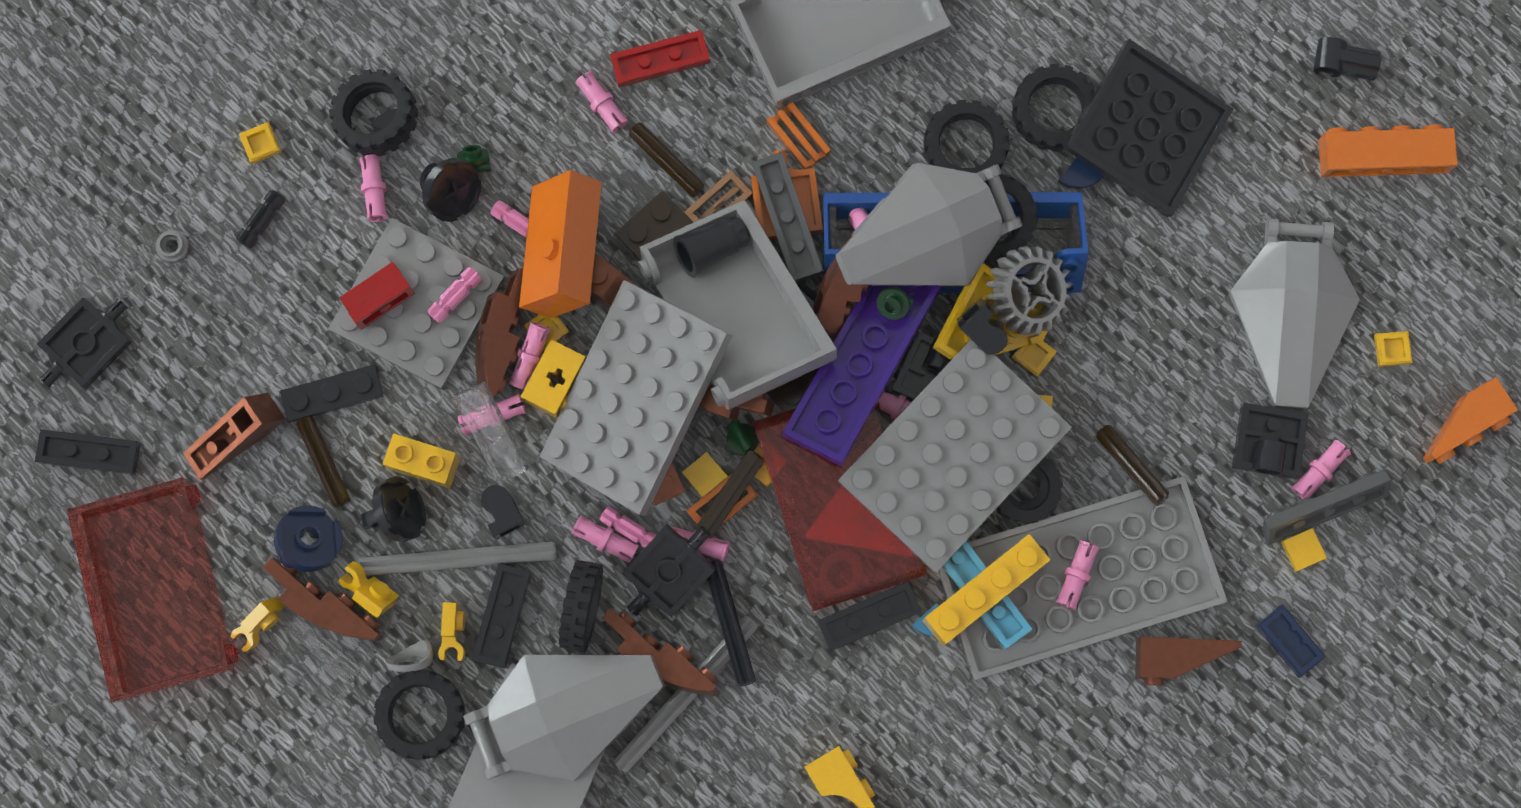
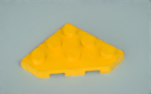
[933,263,1048,360]

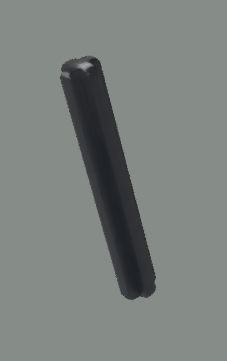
[707,560,756,686]

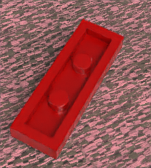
[610,30,710,87]

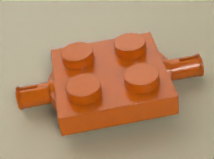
[751,150,823,240]

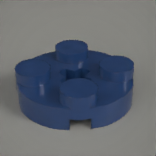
[274,506,343,572]

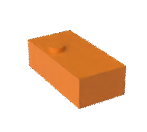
[519,170,602,318]

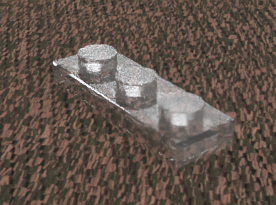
[453,382,529,483]

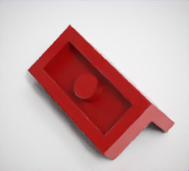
[340,262,415,330]

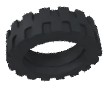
[1012,64,1095,152]
[329,69,419,156]
[923,100,1010,173]
[984,174,1038,261]
[559,560,603,652]
[373,670,465,760]

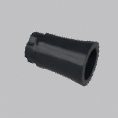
[673,217,749,278]

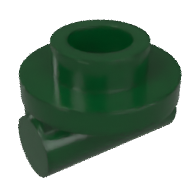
[457,145,491,172]
[877,287,914,320]
[726,420,759,456]

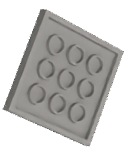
[328,218,505,390]

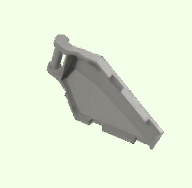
[836,163,1023,287]
[1229,218,1360,409]
[463,655,665,781]

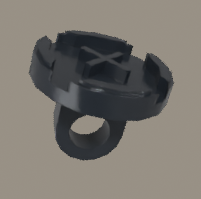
[420,158,482,222]
[360,476,426,543]

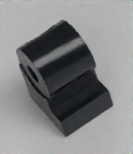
[957,298,1008,354]
[481,485,526,540]

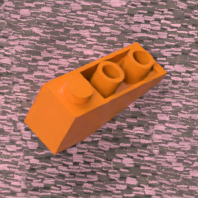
[1423,377,1518,464]

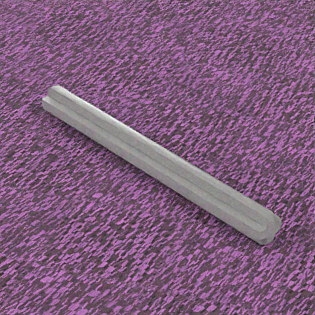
[360,541,557,576]
[614,616,758,773]

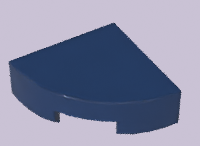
[1058,158,1103,189]

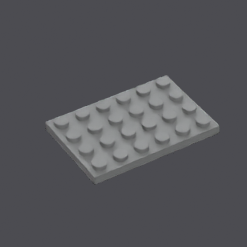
[539,280,733,516]
[837,340,1072,573]

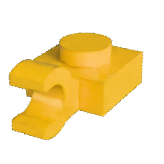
[338,561,399,619]
[230,596,285,652]
[438,602,466,661]

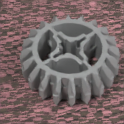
[985,246,1073,335]

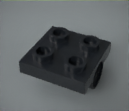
[891,331,951,401]
[1232,403,1309,480]

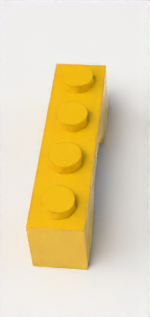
[922,534,1050,646]
[804,746,875,808]

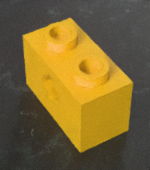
[520,339,586,418]
[382,433,461,489]

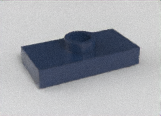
[1255,604,1326,678]

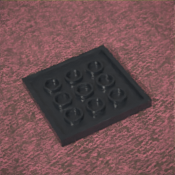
[1063,39,1233,217]

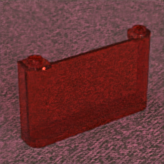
[753,401,928,611]
[67,477,239,703]

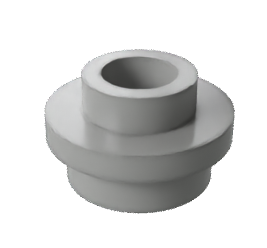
[156,230,189,263]

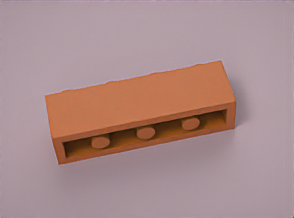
[1318,124,1458,177]

